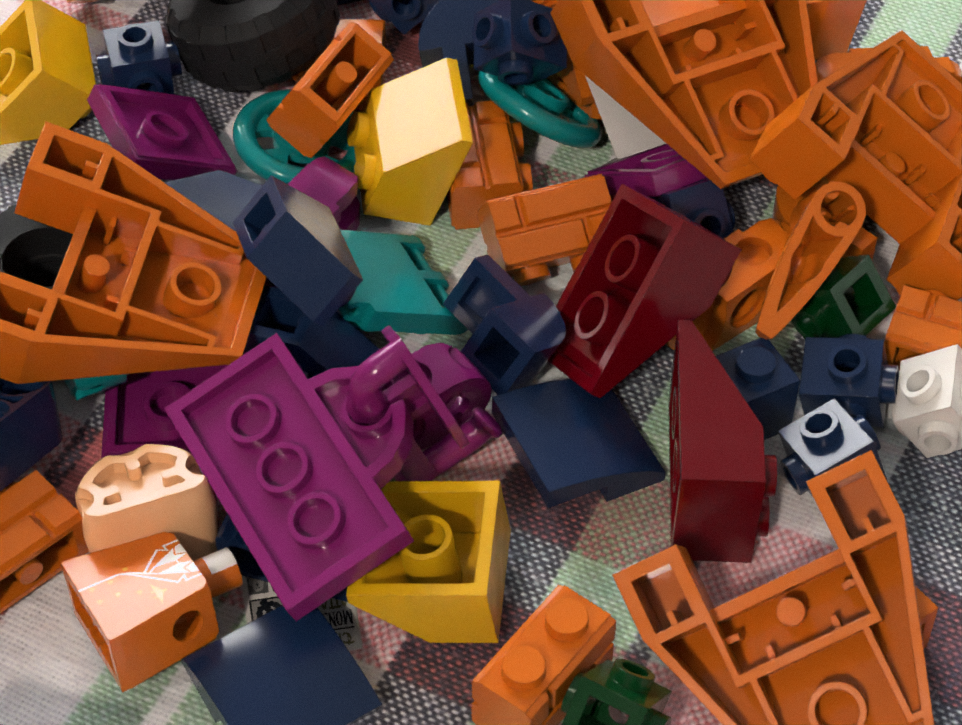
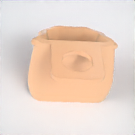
[75,444,219,617]

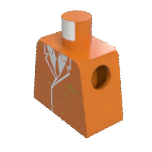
[61,532,243,692]

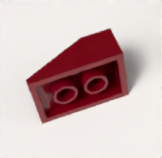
[548,184,742,398]
[668,320,777,563]

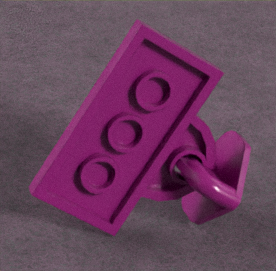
[164,325,502,621]

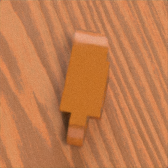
[666,218,792,351]

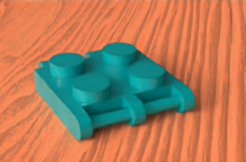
[338,230,468,335]

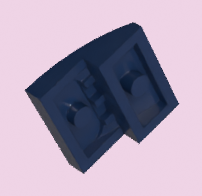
[492,379,666,508]
[181,605,382,725]

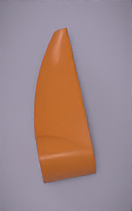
[755,181,866,340]

